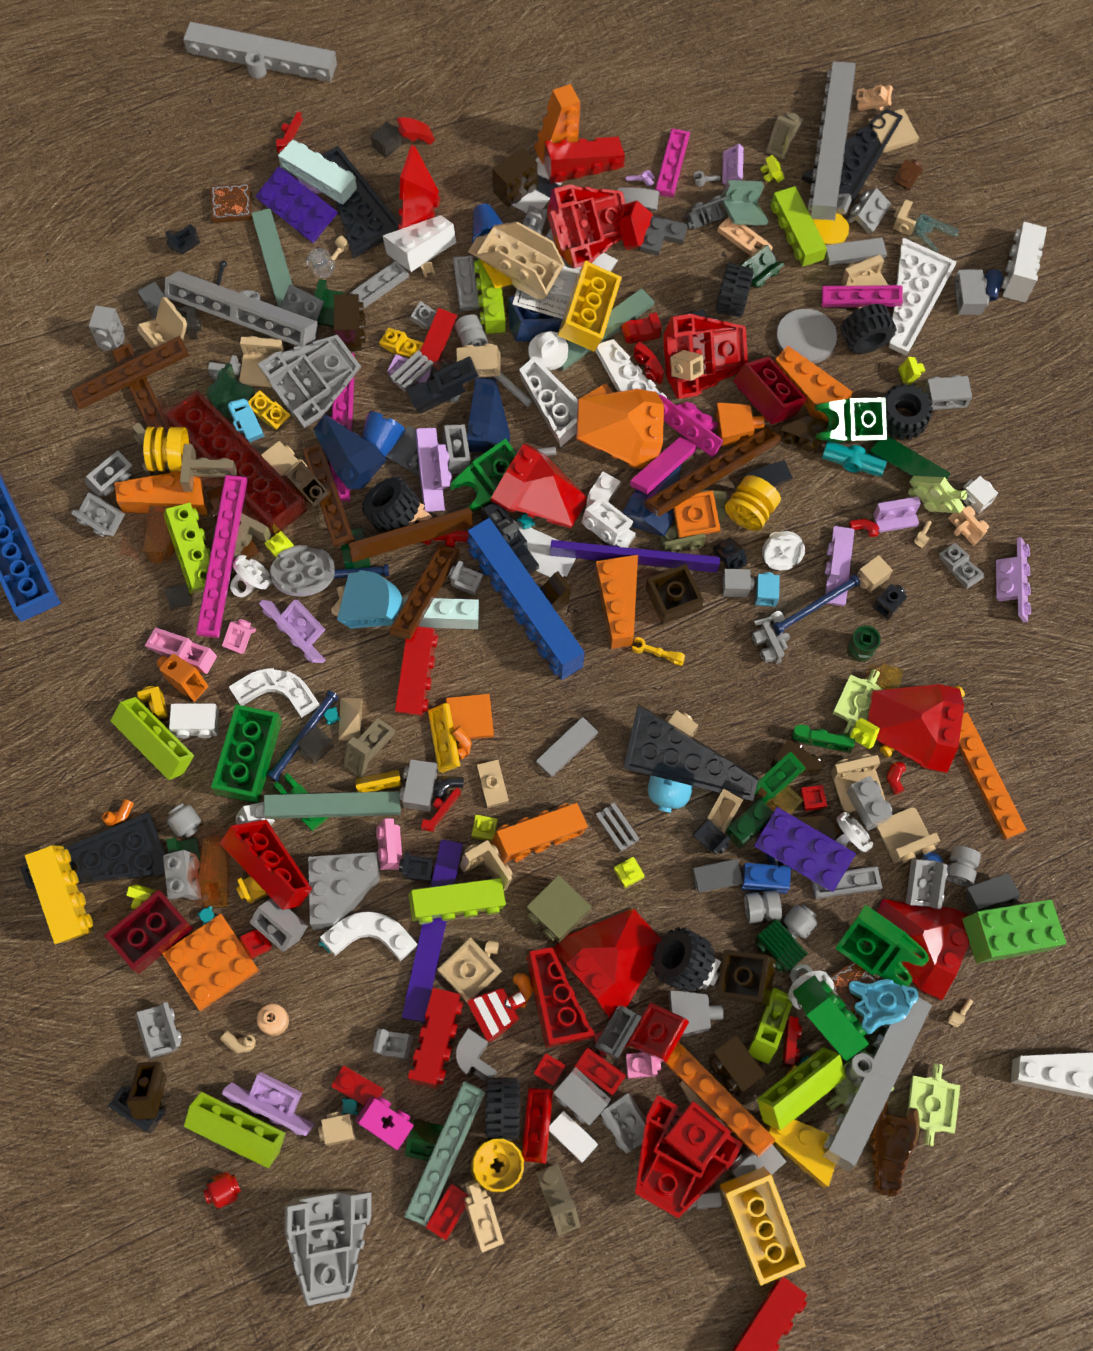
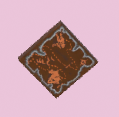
[210,183,252,223]
[830,962,877,1017]

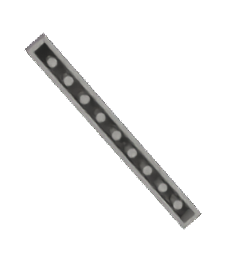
[808,62,856,221]

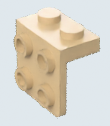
[841,255,888,309]
[137,297,187,349]
[239,336,285,387]
[830,754,885,813]
[876,807,940,864]
[459,840,512,891]

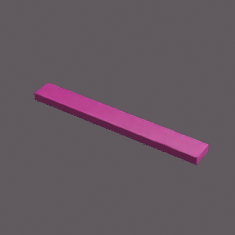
[330,353,355,502]
[196,475,247,638]

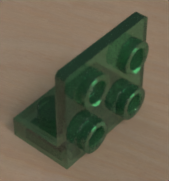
[207,363,255,424]

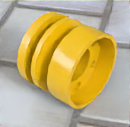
[143,427,189,472]
[725,475,781,531]
[471,1139,524,1192]

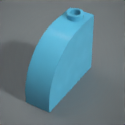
[337,570,403,629]

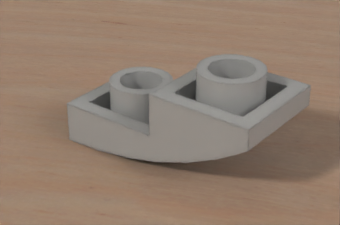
[618,188,659,211]
[409,301,436,331]
[939,543,984,589]

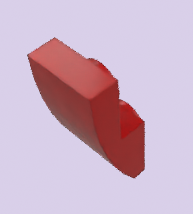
[396,117,435,145]
[633,341,664,385]

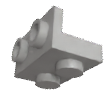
[847,188,891,234]
[71,492,125,537]
[163,850,202,900]
[906,858,947,909]
[135,1001,182,1059]
[600,1093,646,1153]

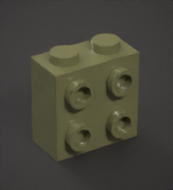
[527,875,592,943]

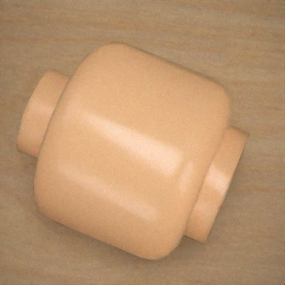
[257,1003,289,1036]

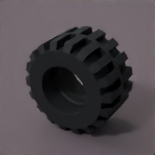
[716,263,754,318]
[840,304,897,355]
[883,383,933,440]
[362,477,420,533]
[652,927,715,992]
[485,1077,520,1140]

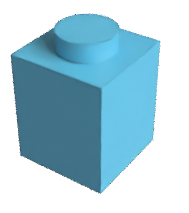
[755,572,780,607]

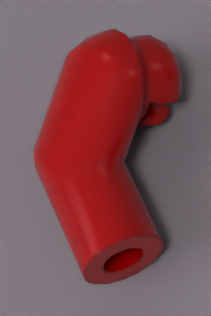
[849,519,880,537]
[886,762,906,795]

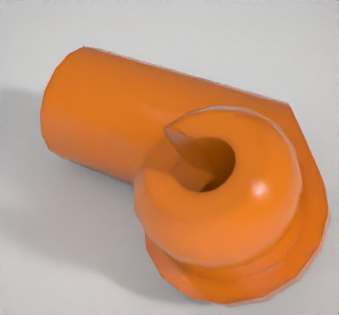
[451,726,472,760]
[102,799,134,826]
[513,973,533,1009]

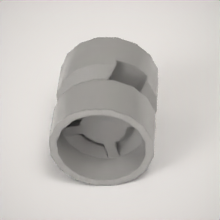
[455,315,488,347]
[946,846,981,887]
[744,890,782,923]

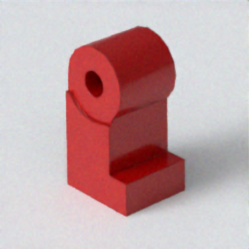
[621,312,662,344]

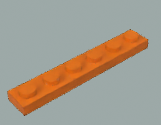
[958,712,1027,840]
[664,1042,775,1158]

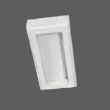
[549,1111,598,1163]

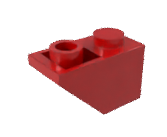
[618,200,653,250]

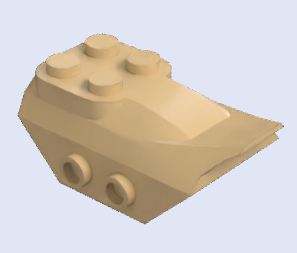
[468,222,564,299]

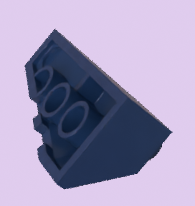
[508,297,563,342]
[467,378,510,453]
[313,415,387,489]
[622,464,682,537]

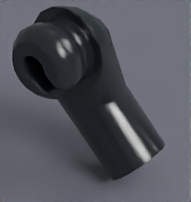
[433,776,464,798]

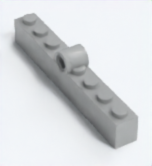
[183,22,337,82]
[164,271,317,347]
[823,997,932,1172]

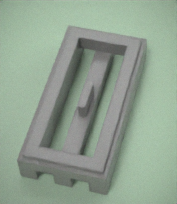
[390,350,434,392]
[596,803,639,852]

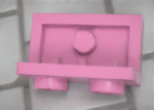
[376,819,402,870]

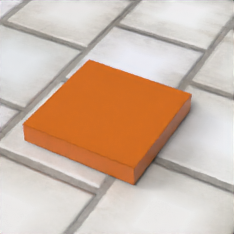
[673,490,721,539]
[446,694,494,741]

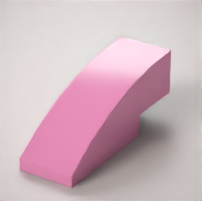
[145,628,217,674]

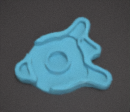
[849,979,919,1034]

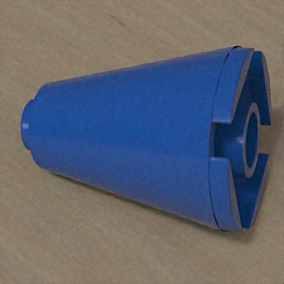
[472,203,503,244]
[362,411,406,457]

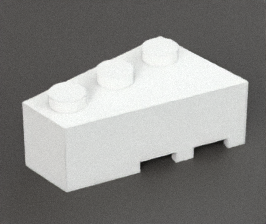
[383,215,456,272]

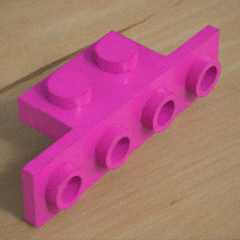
[659,394,723,457]

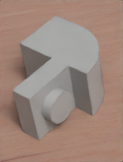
[456,1028,497,1082]

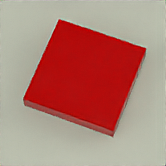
[627,1002,689,1063]
[663,1101,731,1172]

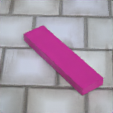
[655,128,690,198]
[822,285,903,307]
[630,437,697,494]

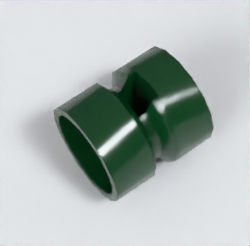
[847,625,881,662]

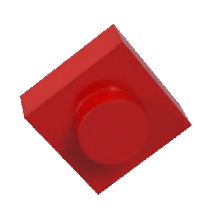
[800,785,827,811]
[239,929,272,959]
[533,1053,566,1087]

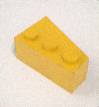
[767,1120,836,1188]

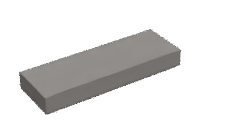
[826,238,887,266]
[453,255,480,312]
[350,260,409,308]
[536,717,598,778]
[811,866,882,899]

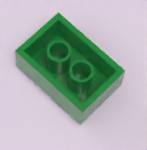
[793,975,869,1061]

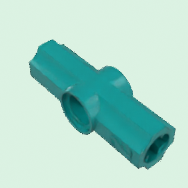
[822,441,887,477]

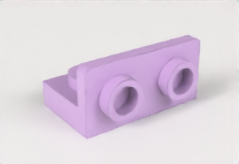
[873,496,921,533]

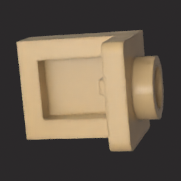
[893,200,916,235]

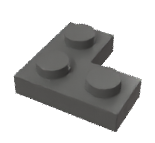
[640,216,688,256]

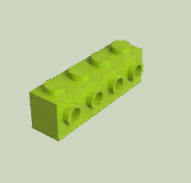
[771,186,827,267]
[474,258,506,334]
[163,503,211,594]
[110,697,194,780]
[408,878,506,924]
[757,1047,846,1130]
[184,1092,286,1169]

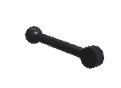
[216,260,227,286]

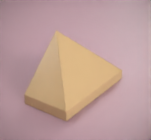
[338,698,363,741]
[707,789,743,834]

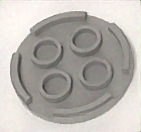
[776,309,837,364]
[270,545,335,596]

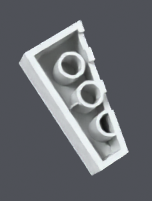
[1001,222,1047,303]
[519,356,578,447]
[1010,1053,1093,1100]

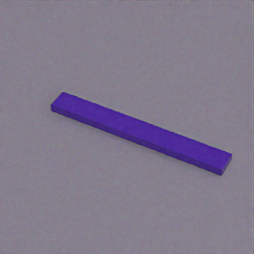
[550,540,720,573]
[402,839,463,1023]

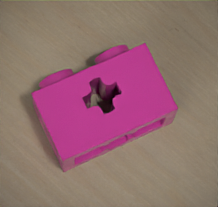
[355,1096,414,1150]

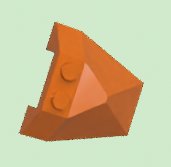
[576,389,664,469]

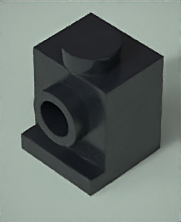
[872,584,908,620]

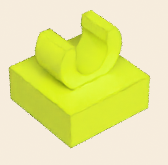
[760,155,785,182]
[898,357,925,385]
[264,531,294,558]
[850,718,880,749]
[471,815,498,842]
[614,857,645,888]
[126,884,157,909]

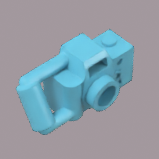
[228,398,264,443]

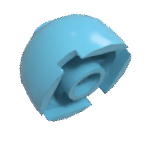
[648,776,693,813]

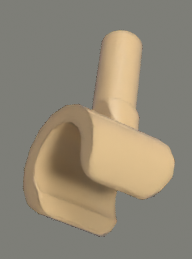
[329,236,349,263]
[421,262,435,277]
[914,520,931,548]
[485,941,499,957]
[948,999,973,1027]

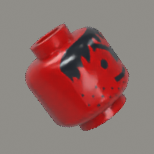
[203,1171,241,1209]

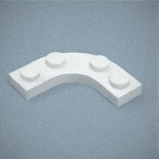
[586,472,636,548]
[229,668,320,718]
[320,912,418,961]

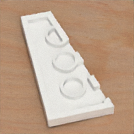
[595,339,667,398]

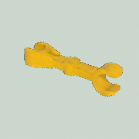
[632,637,685,666]

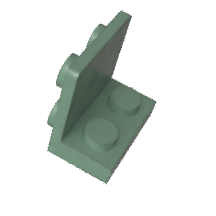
[721,180,768,226]

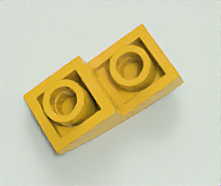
[379,327,423,359]
[248,391,291,430]

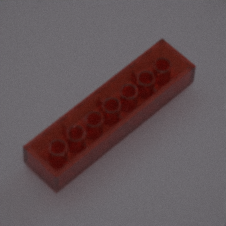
[165,390,307,536]

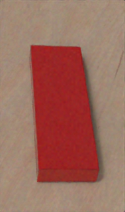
[420,308,457,372]
[522,1088,553,1164]

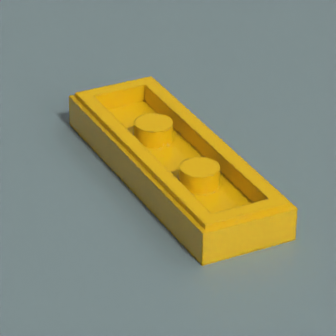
[428,703,460,773]

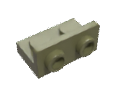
[658,525,706,553]

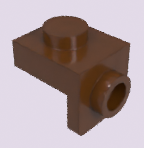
[893,159,923,190]

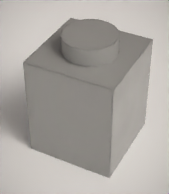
[722,569,754,597]

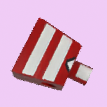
[467,988,527,1043]

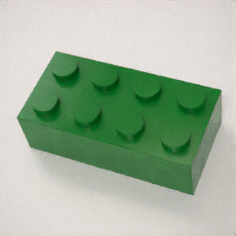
[211,704,282,804]

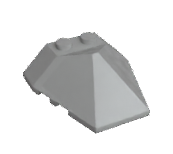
[258,335,361,428]
[285,1191,371,1306]

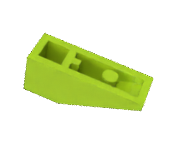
[748,988,792,1065]

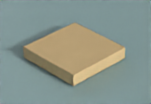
[867,109,919,153]
[437,937,502,1002]

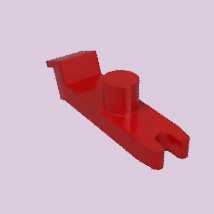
[276,111,303,153]
[422,531,468,548]
[421,788,461,832]

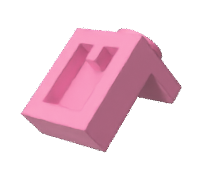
[222,619,256,654]
[625,1053,661,1079]

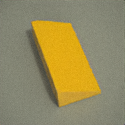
[355,770,402,792]

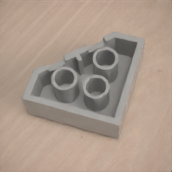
[308,852,380,930]

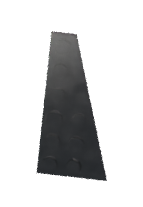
[801,108,903,203]
[322,146,400,259]
[624,704,759,801]
[20,812,166,889]

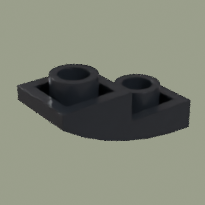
[745,460,793,488]

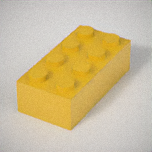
[558,261,622,352]
[25,846,93,944]
[720,1167,806,1285]

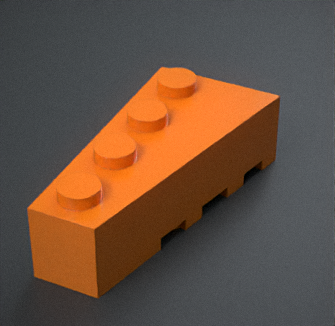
[534,84,580,165]
[775,346,853,431]
[114,472,209,516]
[595,555,638,649]
[490,803,588,864]

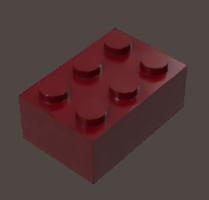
[733,356,808,425]
[104,890,193,975]

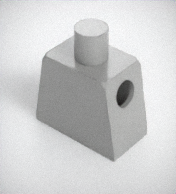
[668,991,723,1037]

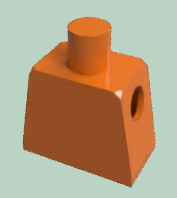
[715,403,764,447]
[157,654,209,702]

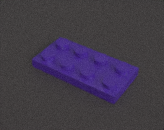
[255,166,337,243]
[754,807,856,892]

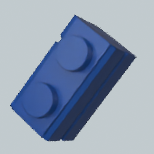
[741,863,791,894]

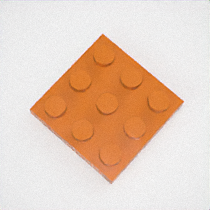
[162,914,259,1011]

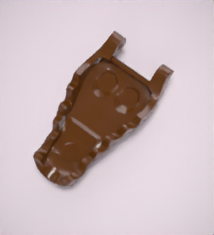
[870,1103,920,1197]

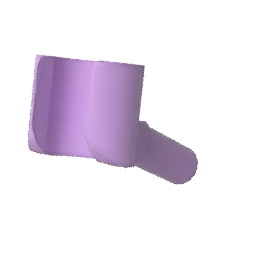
[626,170,654,186]

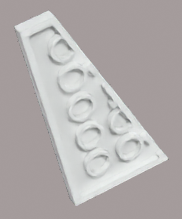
[889,238,957,356]

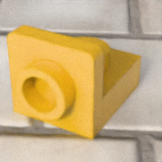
[137,686,168,719]
[236,877,268,904]

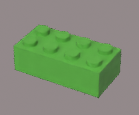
[962,900,1067,964]

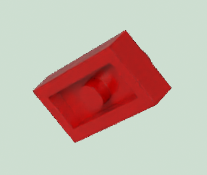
[782,1016,802,1068]
[574,1047,627,1096]
[331,1065,384,1106]
[425,1184,469,1241]

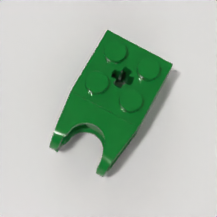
[814,398,887,442]
[449,438,517,512]
[835,905,929,987]

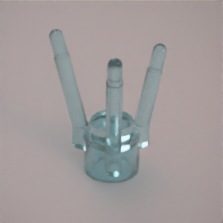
[915,213,959,252]

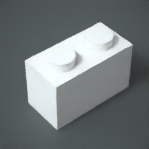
[169,704,219,739]

